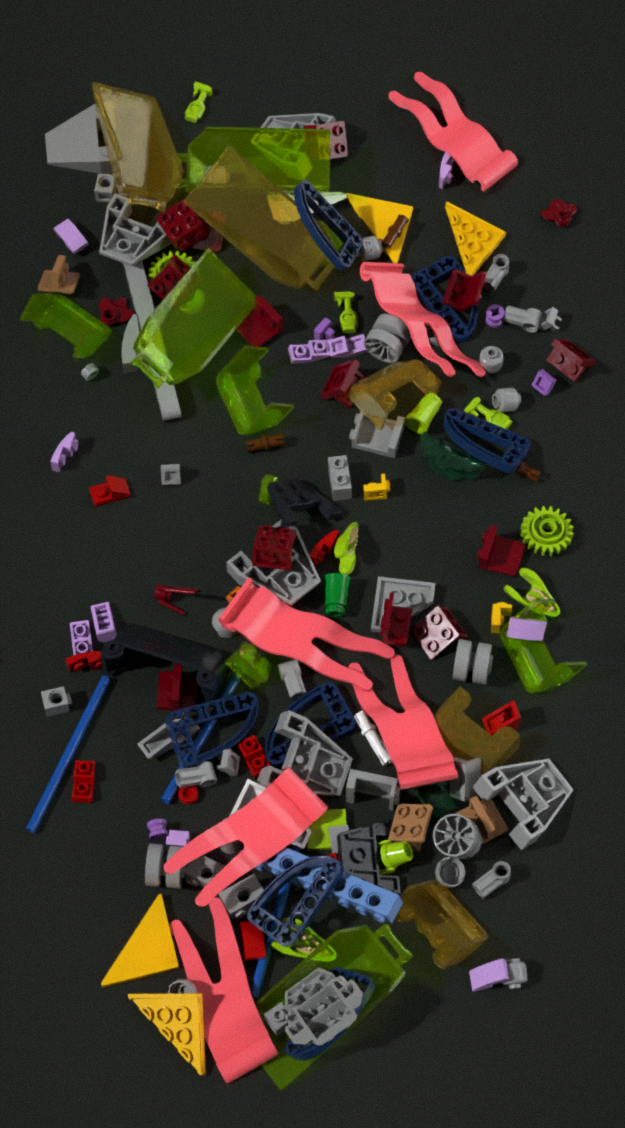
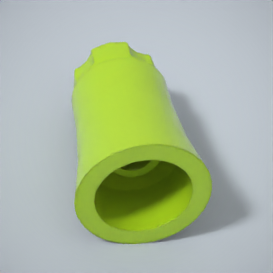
[405,392,442,434]

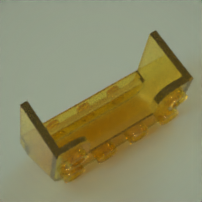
[348,360,442,430]
[434,686,520,776]
[395,879,488,969]

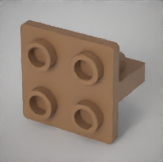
[38,255,80,294]
[455,796,508,844]
[388,804,433,851]

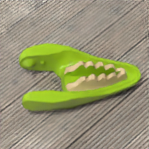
[334,522,358,575]
[504,568,560,617]
[271,917,336,961]

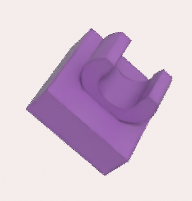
[314,317,335,341]
[532,369,557,396]

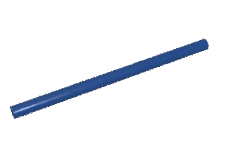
[161,653,253,804]
[26,676,111,833]
[250,846,301,1000]

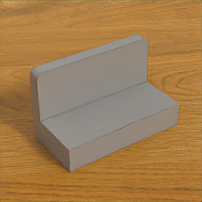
[449,757,481,802]

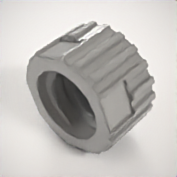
[81,363,99,381]

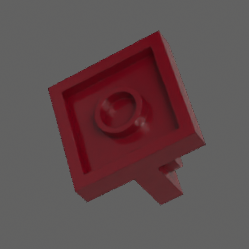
[546,339,596,382]
[320,359,365,408]
[157,664,198,712]

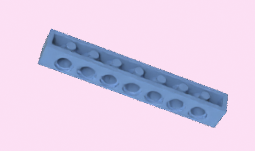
[255,847,403,924]

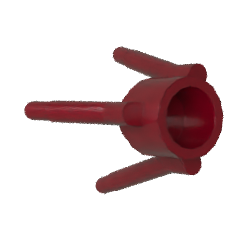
[154,584,198,615]

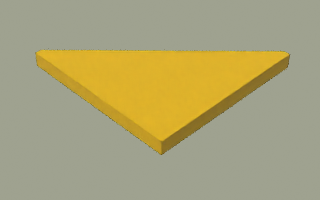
[346,193,413,263]
[445,202,506,276]
[101,894,179,988]
[128,993,206,1075]

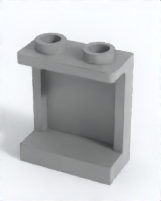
[349,408,405,458]
[346,769,400,811]

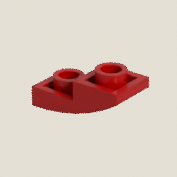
[309,530,339,568]
[65,651,103,673]
[237,735,271,780]
[72,760,96,803]
[239,921,266,961]

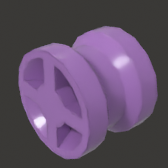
[486,304,504,328]
[147,819,169,841]

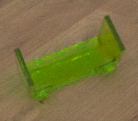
[20,293,112,358]
[216,345,294,435]
[500,599,587,693]

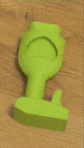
[185,81,213,123]
[334,292,358,333]
[464,397,512,430]

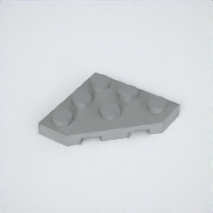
[371,576,435,633]

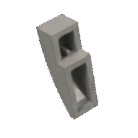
[122,314,143,373]
[138,713,201,760]

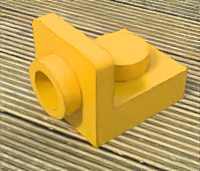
[363,474,390,501]
[491,602,512,633]

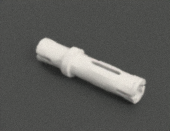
[354,711,392,766]

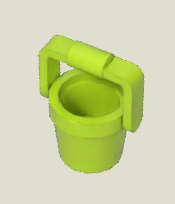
[377,839,413,875]

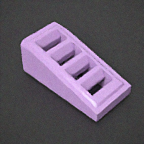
[90,602,116,643]

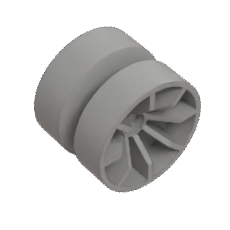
[364,314,411,363]
[452,639,493,685]
[433,814,482,860]
[145,843,186,889]

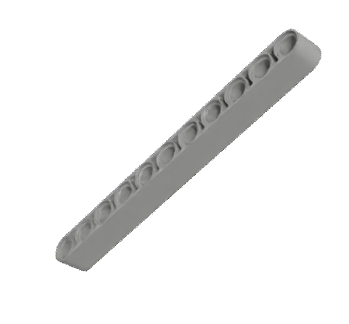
[123,261,181,421]

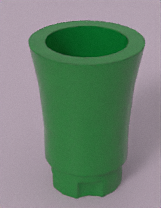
[324,573,351,617]

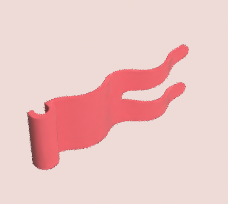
[388,72,518,192]
[360,262,486,377]
[218,577,395,691]
[348,655,458,790]
[163,766,328,907]
[170,898,279,1084]

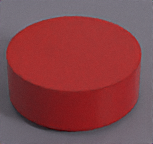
[178,786,199,805]

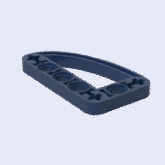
[294,180,363,271]
[411,256,478,343]
[443,408,531,473]
[265,682,356,768]
[166,692,258,768]
[247,856,344,948]
[285,967,376,1061]

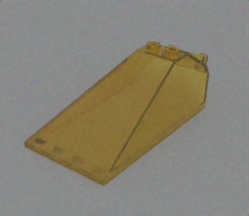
[91,82,184,211]
[183,146,335,291]

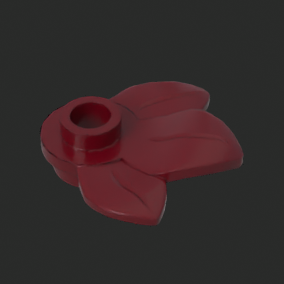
[541,199,577,227]
[99,297,134,326]

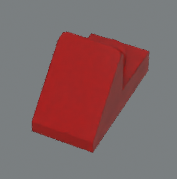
[89,475,131,507]
[482,701,521,737]

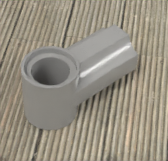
[484,254,509,292]
[503,306,542,333]
[278,659,306,700]
[175,762,217,788]
[472,861,511,899]

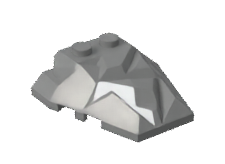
[285,968,363,1045]

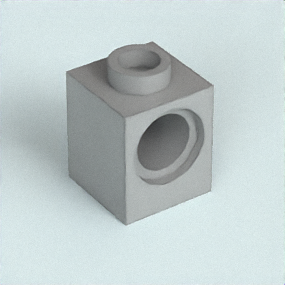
[94,174,117,203]
[41,686,72,717]
[264,1002,288,1037]

